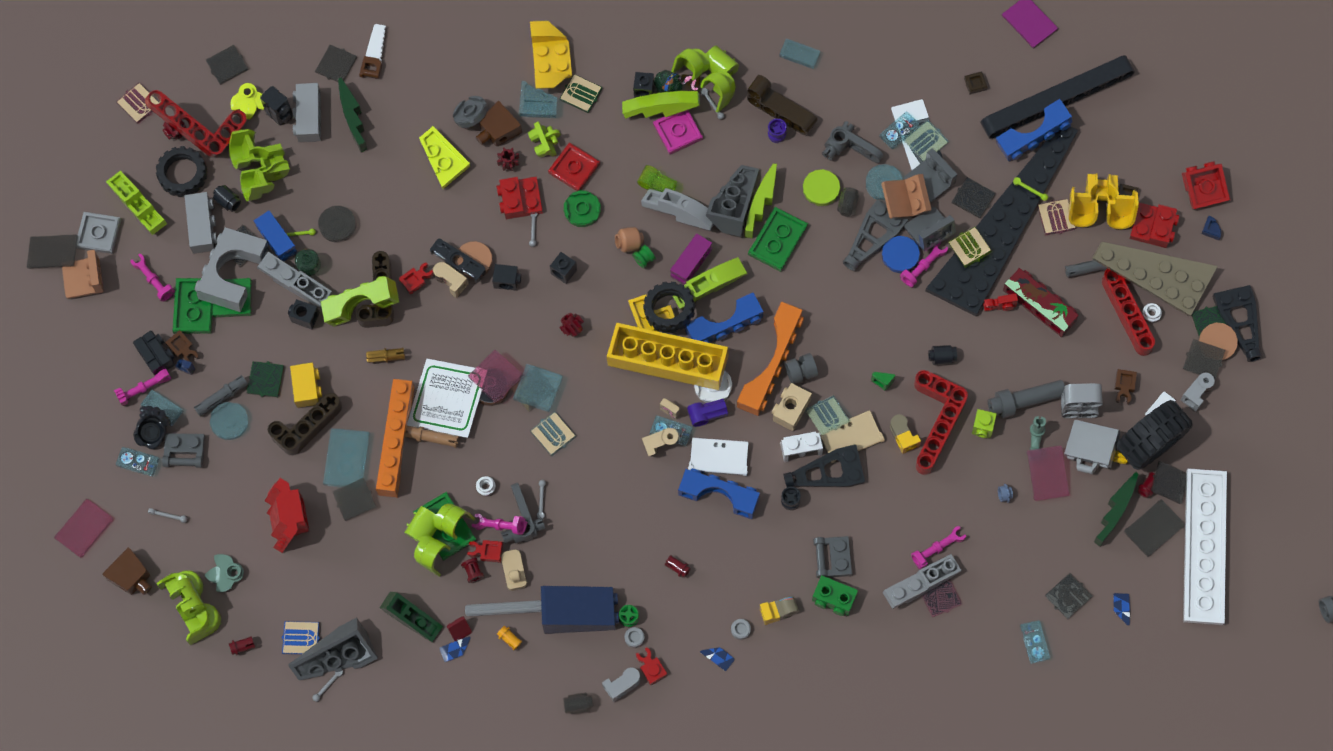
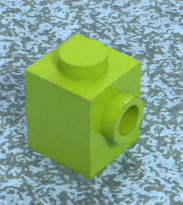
[972,409,997,438]

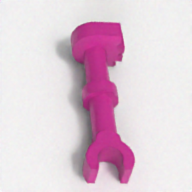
[900,242,948,287]
[130,254,175,302]
[114,369,171,406]
[471,514,528,535]
[911,526,966,569]

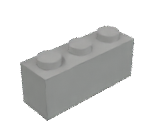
[293,83,321,142]
[184,192,217,254]

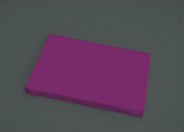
[1002,0,1058,48]

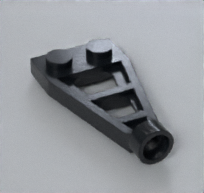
[1212,285,1262,362]
[783,444,865,488]

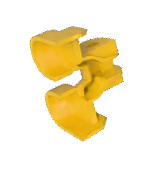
[1068,174,1139,229]

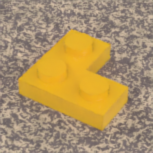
[628,294,675,331]

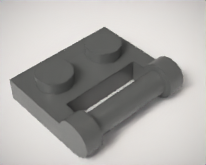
[162,433,205,468]
[813,536,852,578]

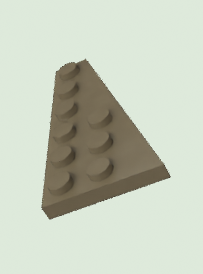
[1092,242,1218,316]

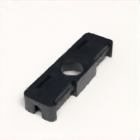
[430,239,486,283]

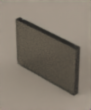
[27,234,78,269]
[1124,499,1185,557]

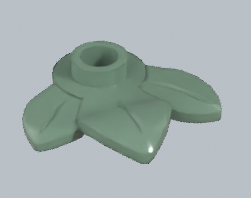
[205,554,244,592]

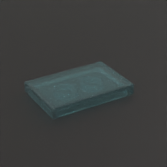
[323,428,370,489]

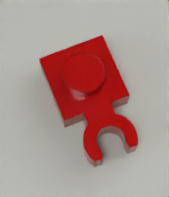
[398,262,434,295]
[983,293,1018,311]
[467,540,503,563]
[636,647,667,685]

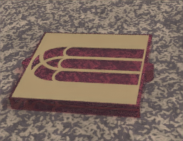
[116,83,159,124]
[1037,199,1076,236]

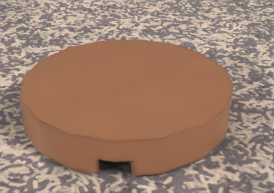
[455,241,492,278]
[1198,323,1238,361]

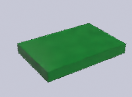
[748,207,808,272]
[172,278,213,334]
[413,492,477,561]

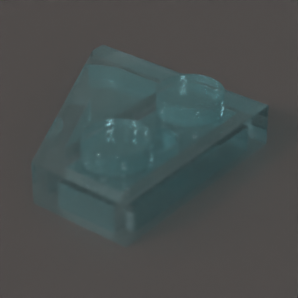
[519,81,558,118]

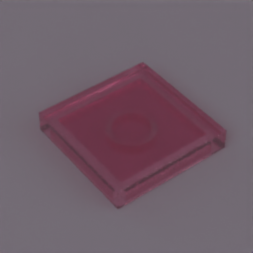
[468,350,523,402]

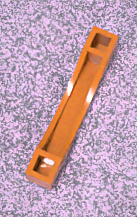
[737,302,804,416]
[376,379,415,498]

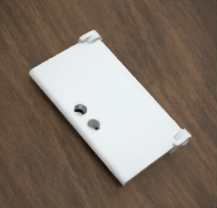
[688,438,748,476]

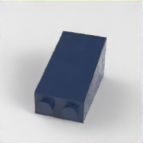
[541,586,619,634]

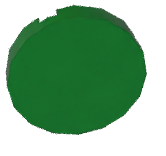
[564,190,601,227]

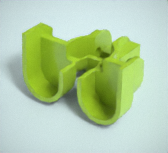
[671,45,739,113]
[229,129,290,201]
[404,504,475,577]
[157,570,221,645]

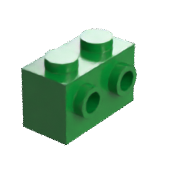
[812,575,858,616]

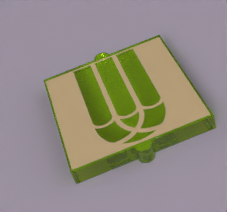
[948,226,992,268]

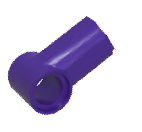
[687,399,728,427]

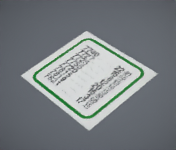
[407,359,488,438]

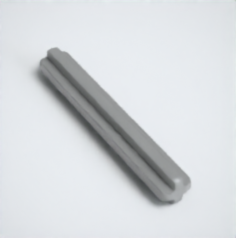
[465,600,542,616]

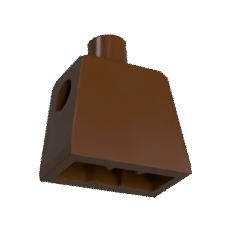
[476,101,522,146]
[102,547,152,595]

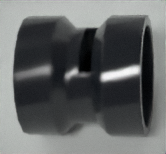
[781,486,801,511]

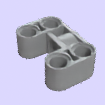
[1061,383,1103,418]

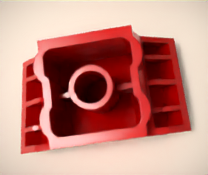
[265,478,310,553]

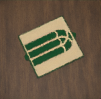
[560,74,602,113]

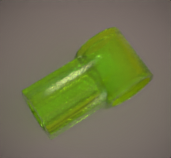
[637,165,677,192]

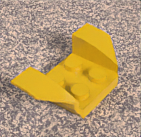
[530,21,572,89]

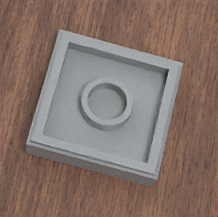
[75,212,121,254]

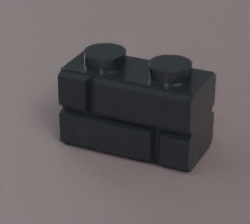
[260,86,293,126]
[133,330,175,376]

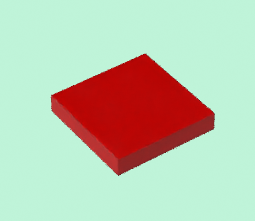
[548,142,600,191]

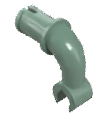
[1029,416,1046,461]

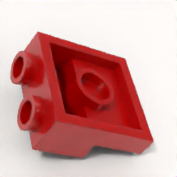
[1182,161,1230,209]
[496,177,543,220]
[1129,202,1179,248]

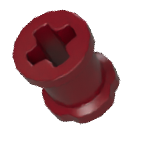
[461,558,485,583]

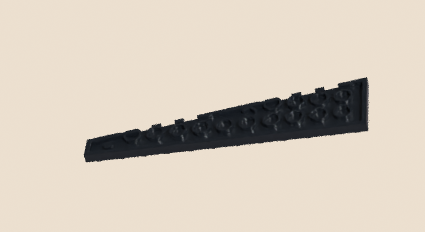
[925,126,1078,316]

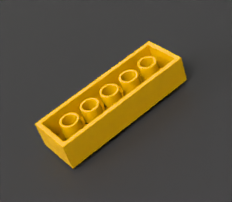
[607,323,728,390]

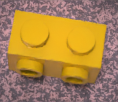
[290,362,323,408]

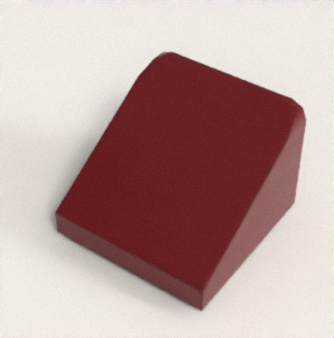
[447,616,472,641]

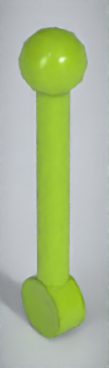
[1013,177,1048,201]
[286,228,316,236]

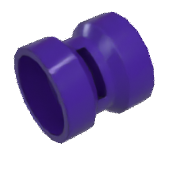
[768,118,787,143]

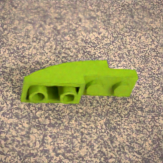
[673,257,748,310]

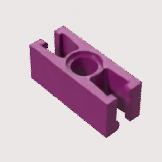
[670,233,712,285]

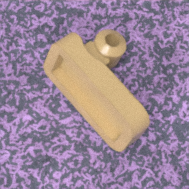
[501,550,527,591]

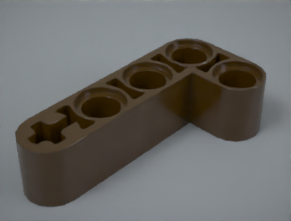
[747,75,818,136]
[356,251,394,328]
[267,393,342,456]

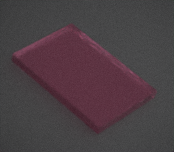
[1027,446,1069,501]
[54,499,113,558]

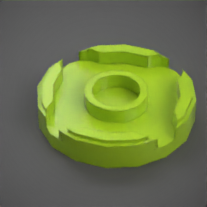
[803,169,840,206]

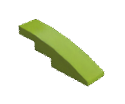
[622,91,700,119]
[745,164,777,238]
[106,170,167,235]

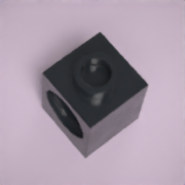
[633,72,654,98]
[550,252,577,284]
[492,264,521,291]
[288,299,320,330]

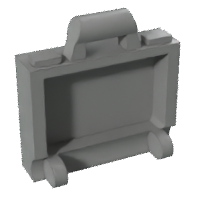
[1064,420,1121,474]

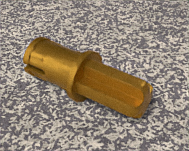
[366,348,405,363]

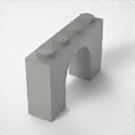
[195,227,269,312]

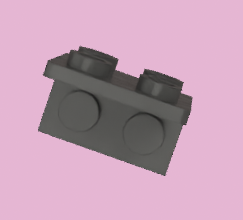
[904,148,957,203]
[904,207,956,252]

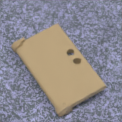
[819,410,885,463]

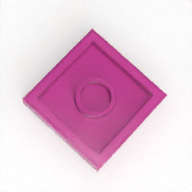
[653,110,703,155]

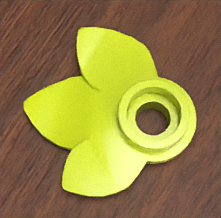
[231,83,264,120]

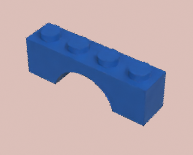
[996,99,1073,161]
[685,293,764,343]
[678,468,760,519]

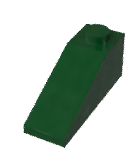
[379,592,443,642]

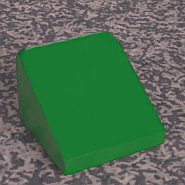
[871,372,896,391]

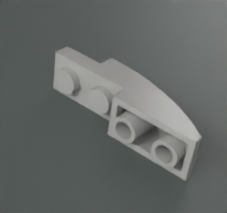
[641,188,714,230]
[257,252,332,307]
[883,554,962,609]

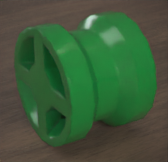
[632,245,656,269]
[619,605,639,628]

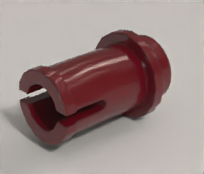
[1138,472,1160,498]
[664,555,691,578]
[229,636,255,656]

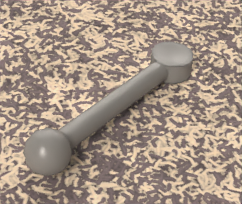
[701,88,724,120]
[529,213,538,247]
[537,480,546,519]
[148,508,187,523]
[312,670,343,702]

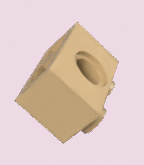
[772,383,812,431]

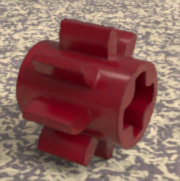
[162,120,186,140]
[497,148,519,171]
[559,313,584,337]

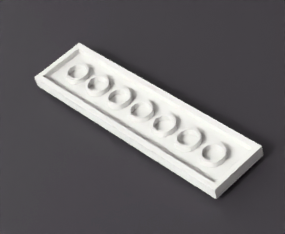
[1183,469,1227,625]

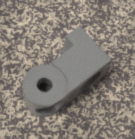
[1181,373,1215,412]
[602,668,640,702]

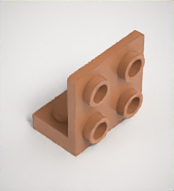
[881,174,931,219]
[62,250,104,299]

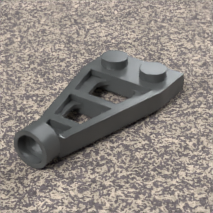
[843,199,908,271]

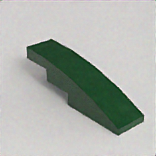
[338,77,367,152]
[1094,472,1139,547]

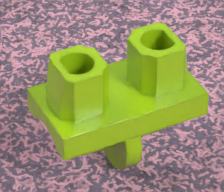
[528,121,561,158]

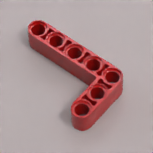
[145,90,246,157]
[1102,269,1155,356]
[914,370,968,475]

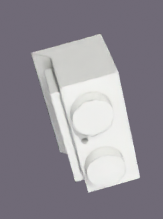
[780,432,823,462]

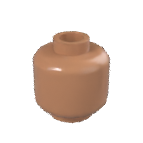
[615,227,644,253]

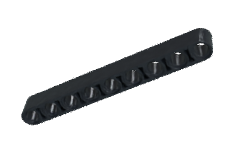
[980,55,1135,139]

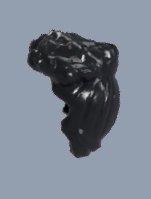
[133,406,171,450]

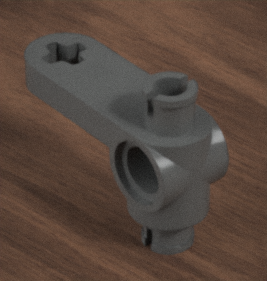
[822,121,884,163]
[501,482,545,544]

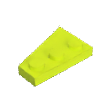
[419,126,470,189]

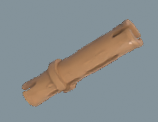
[405,426,459,448]

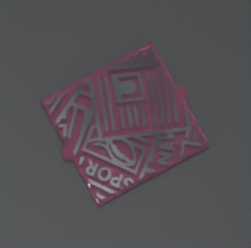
[922,579,962,618]

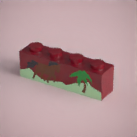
[1003,268,1079,337]

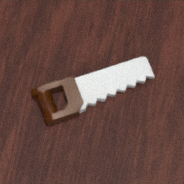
[359,24,386,79]

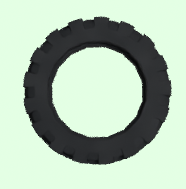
[156,146,207,197]
[643,281,695,333]

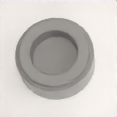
[731,619,751,640]
[624,627,644,648]

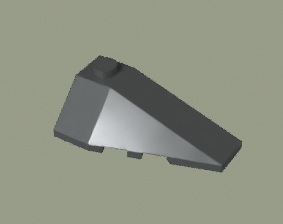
[706,165,759,237]
[288,617,378,680]

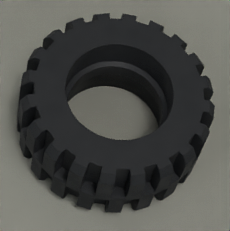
[1117,400,1193,470]

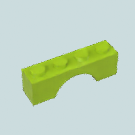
[321,276,399,327]

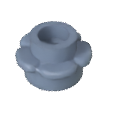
[998,484,1013,503]

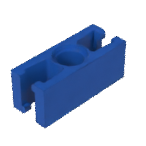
[253,211,297,262]

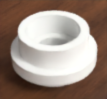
[1142,303,1162,322]
[476,476,496,496]

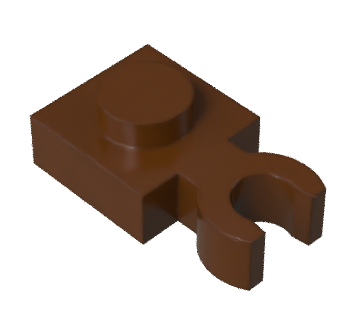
[165,330,199,362]
[1114,369,1137,404]

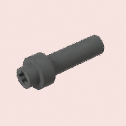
[987,380,1065,418]

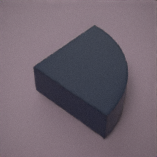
[1201,216,1221,240]
[175,359,195,375]

